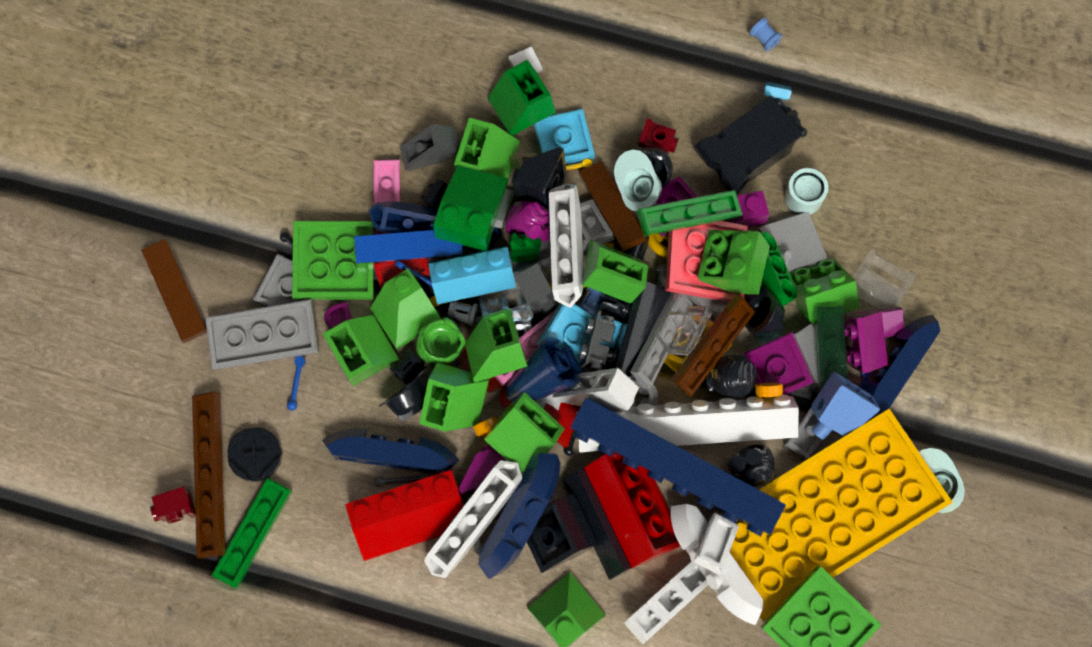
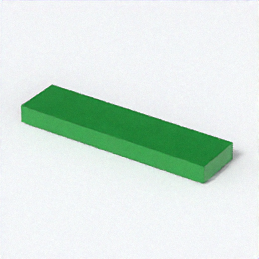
[636,190,743,237]
[211,478,292,589]

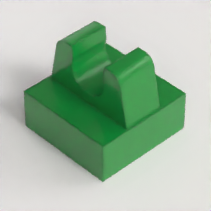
[510,233,542,262]

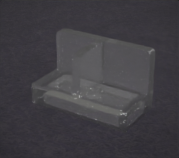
[655,293,712,355]

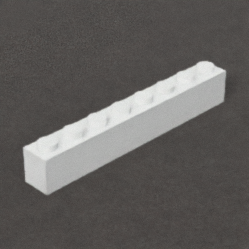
[576,394,798,452]

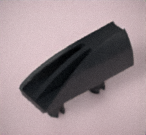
[598,281,671,377]

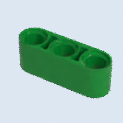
[761,232,797,307]

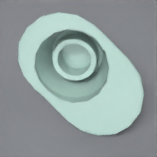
[614,150,662,211]
[919,448,965,513]

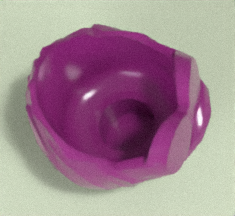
[505,200,550,242]

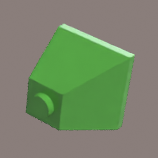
[370,269,441,350]
[527,572,606,647]

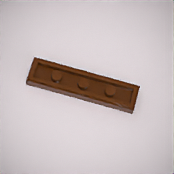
[578,161,646,251]
[141,239,207,343]
[671,294,755,397]

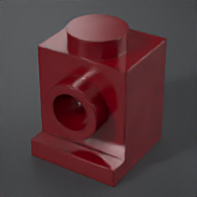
[638,118,679,155]
[150,486,195,524]

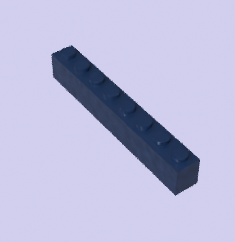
[570,398,786,537]

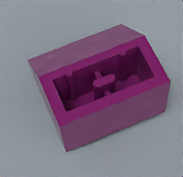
[840,309,888,373]

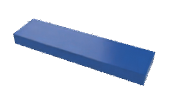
[354,230,463,264]

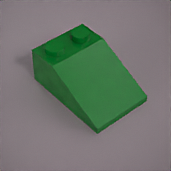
[433,165,508,251]

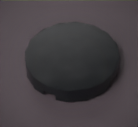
[227,427,283,482]

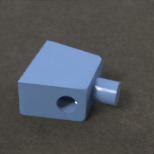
[811,371,880,440]

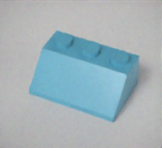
[429,245,516,304]

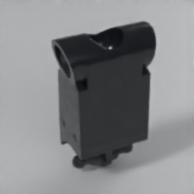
[693,96,807,195]

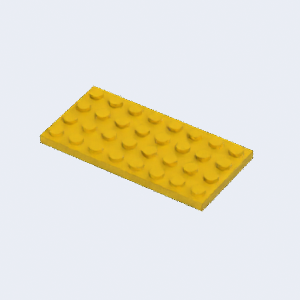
[708,409,953,622]

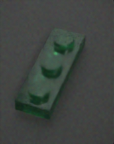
[814,306,848,389]

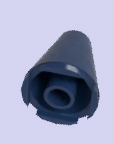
[506,337,581,403]

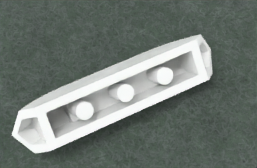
[549,184,584,308]
[424,461,522,578]
[671,504,763,625]

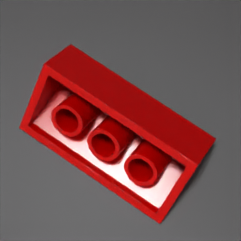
[584,452,681,569]
[345,470,463,562]

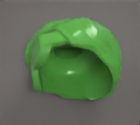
[416,317,467,366]

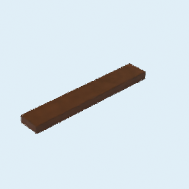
[192,391,225,559]

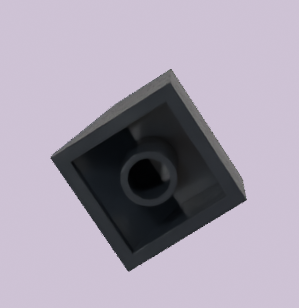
[512,147,567,212]
[527,494,598,573]

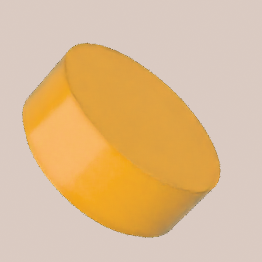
[755,383,783,397]
[473,416,498,437]

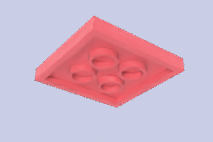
[665,221,748,302]

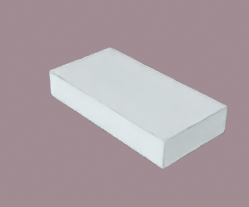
[693,512,739,575]

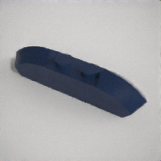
[368,201,501,249]
[863,315,941,424]
[322,429,459,474]
[478,453,561,579]

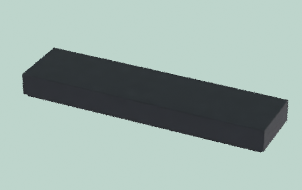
[562,468,631,580]

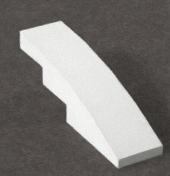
[624,562,708,644]

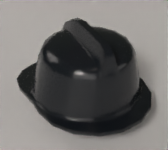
[744,285,785,334]
[378,364,430,421]

